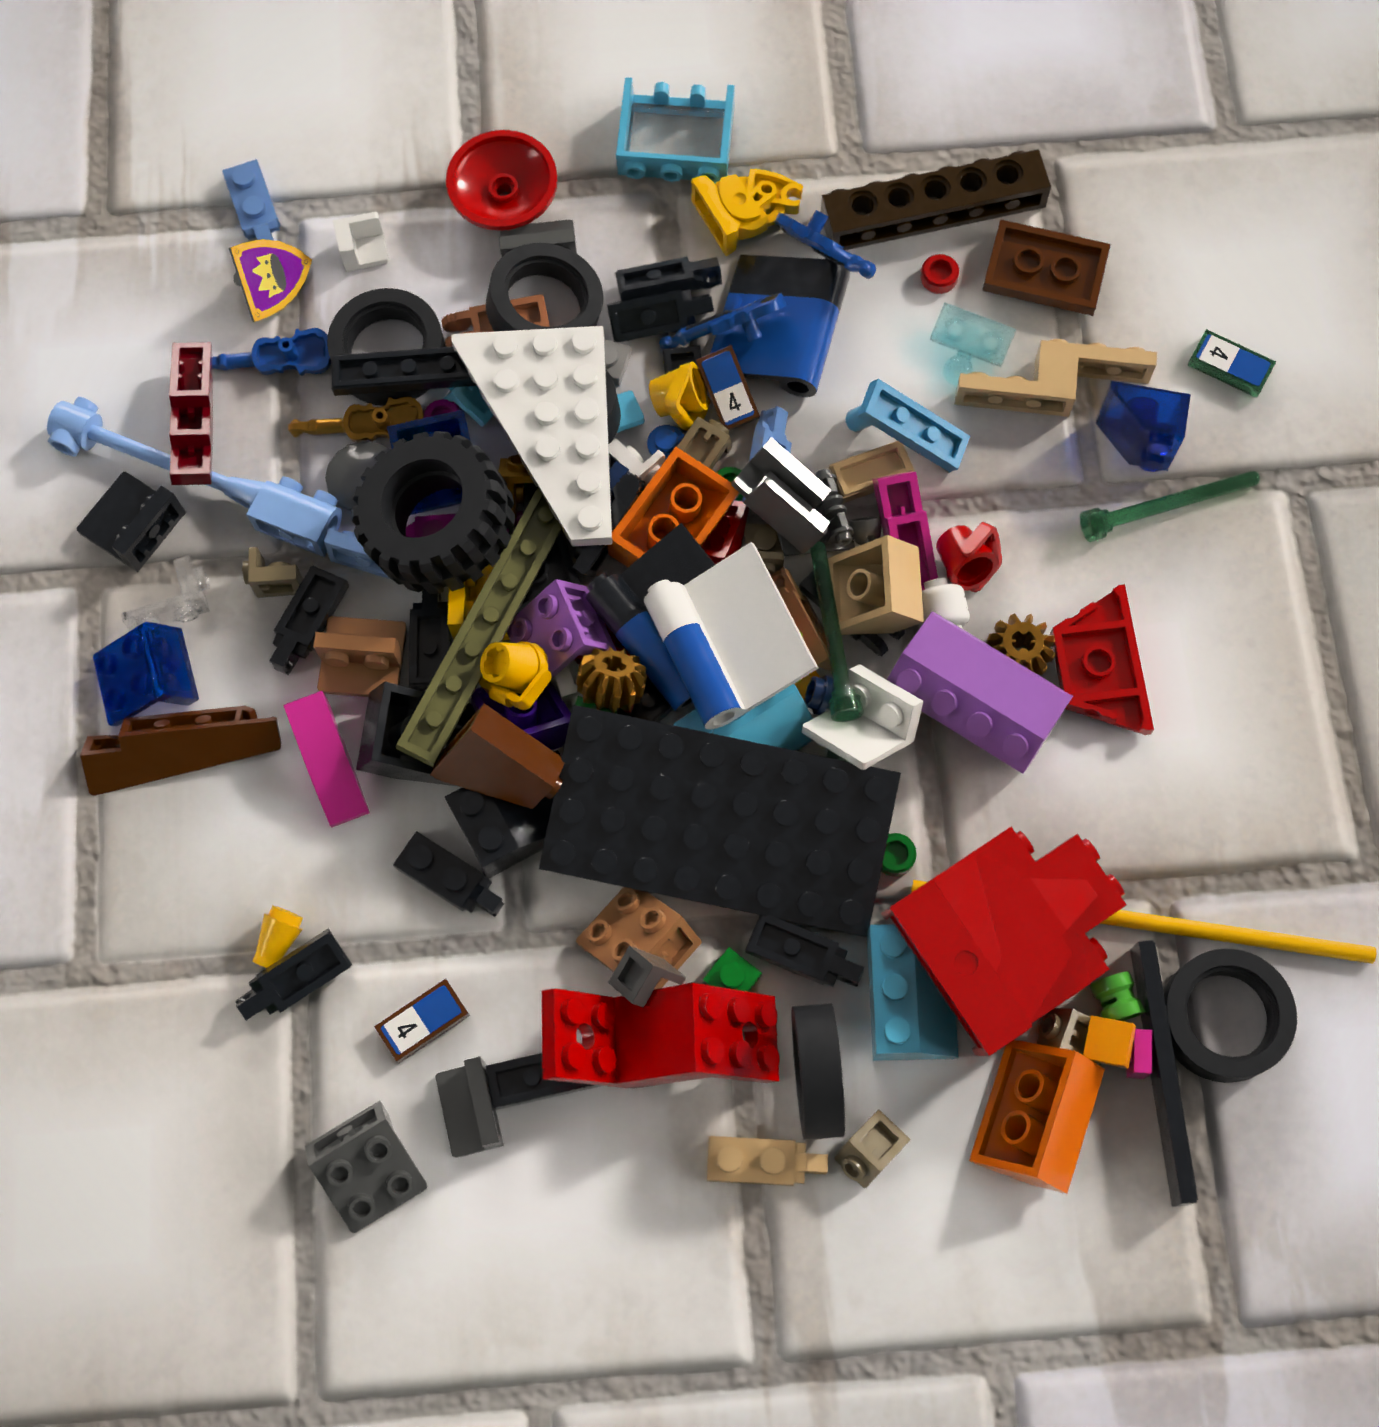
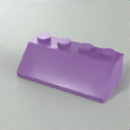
[887,612,1073,774]

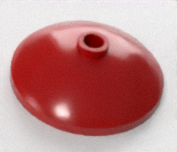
[446,130,558,230]

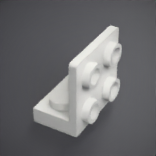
[801,664,923,770]

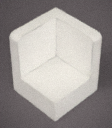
[333,212,389,272]

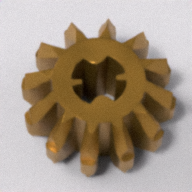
[986,613,1055,675]
[576,646,647,713]

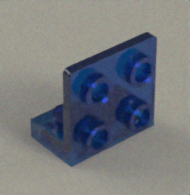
[93,621,199,727]

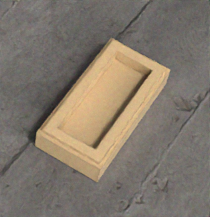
[829,441,915,503]

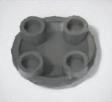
[325,441,390,511]

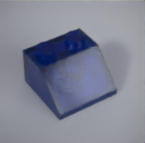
[1096,381,1191,472]

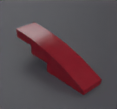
[169,342,213,485]

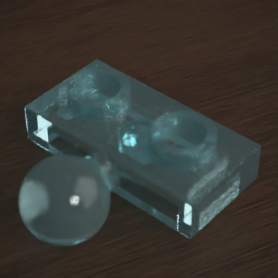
[930,302,1016,386]

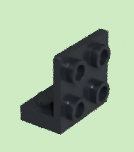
[77,472,186,572]

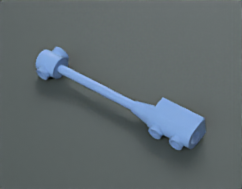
[47,397,342,557]

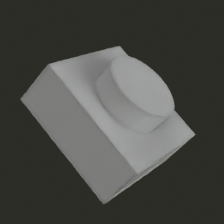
[604,339,632,386]

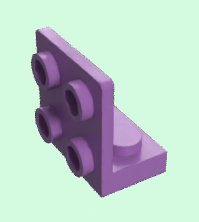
[507,579,617,679]

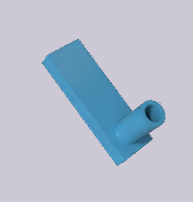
[845,379,970,472]

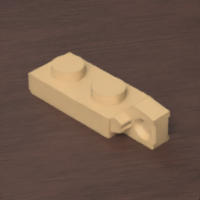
[707,1136,828,1186]

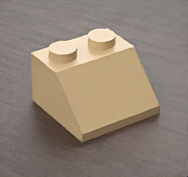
[827,535,924,635]

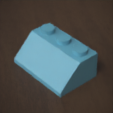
[673,684,813,751]
[867,924,959,1061]

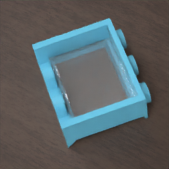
[616,77,735,183]

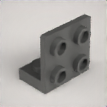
[305,1101,427,1233]

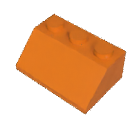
[608,447,740,567]
[969,1040,1105,1194]

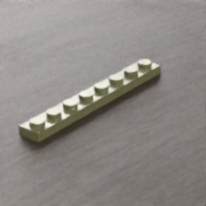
[396,488,563,767]

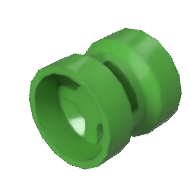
[1089,971,1145,1021]

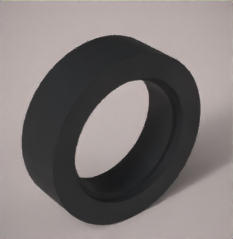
[486,243,603,332]
[327,288,446,406]
[1163,949,1297,1083]
[791,1003,845,1140]

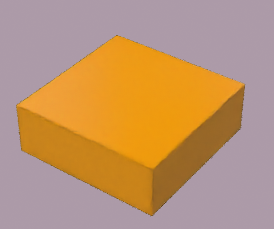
[1083,1015,1136,1069]

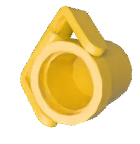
[649,362,711,431]
[479,641,552,710]

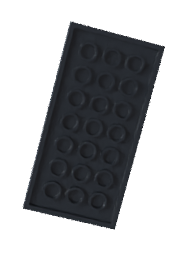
[539,705,901,937]

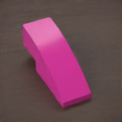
[872,471,938,590]
[283,691,370,828]

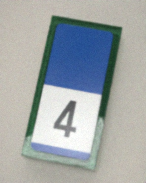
[1188,329,1276,398]

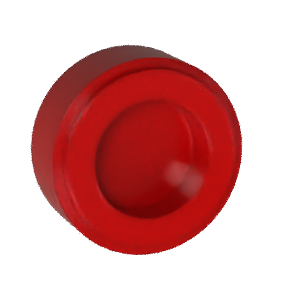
[920,254,959,294]

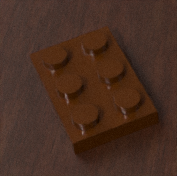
[982,219,1111,316]

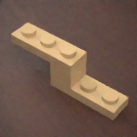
[954,339,1157,417]

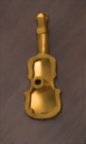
[288,397,425,445]

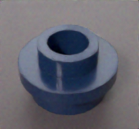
[804,675,837,715]

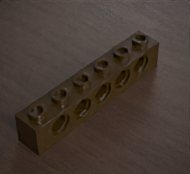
[821,149,1051,250]

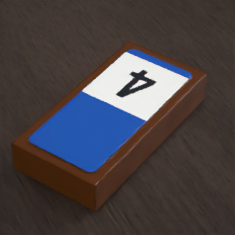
[696,345,760,431]
[374,979,470,1063]

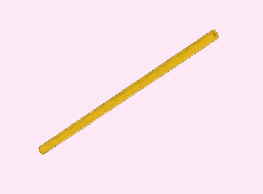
[911,880,1376,964]

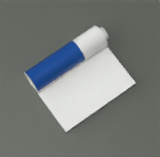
[644,542,818,729]

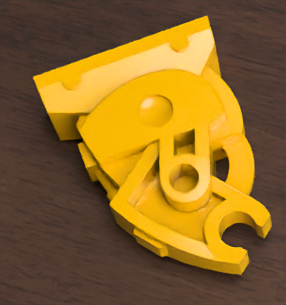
[691,169,803,256]

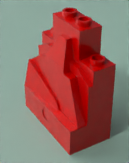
[881,826,1127,1056]

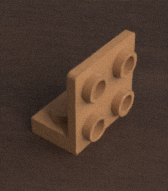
[576,887,702,990]

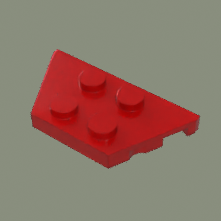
[1050,584,1154,735]

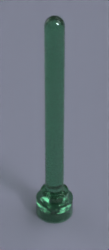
[1079,471,1260,542]
[810,541,864,722]

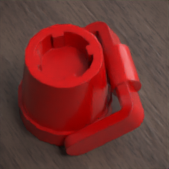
[936,522,1002,592]

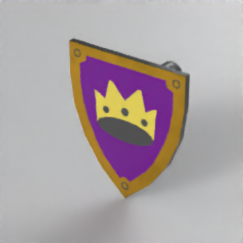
[229,239,312,322]

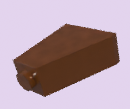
[430,704,565,809]

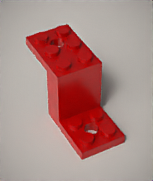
[541,982,780,1089]

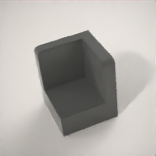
[608,945,686,1007]

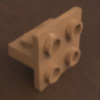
[313,616,407,697]

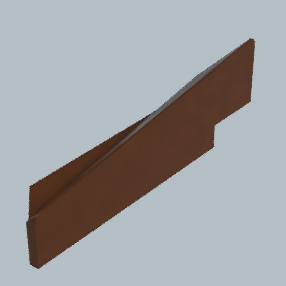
[80,705,281,796]

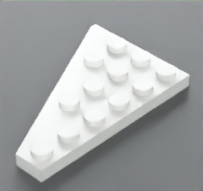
[451,326,613,547]

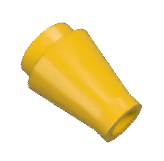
[252,905,303,968]

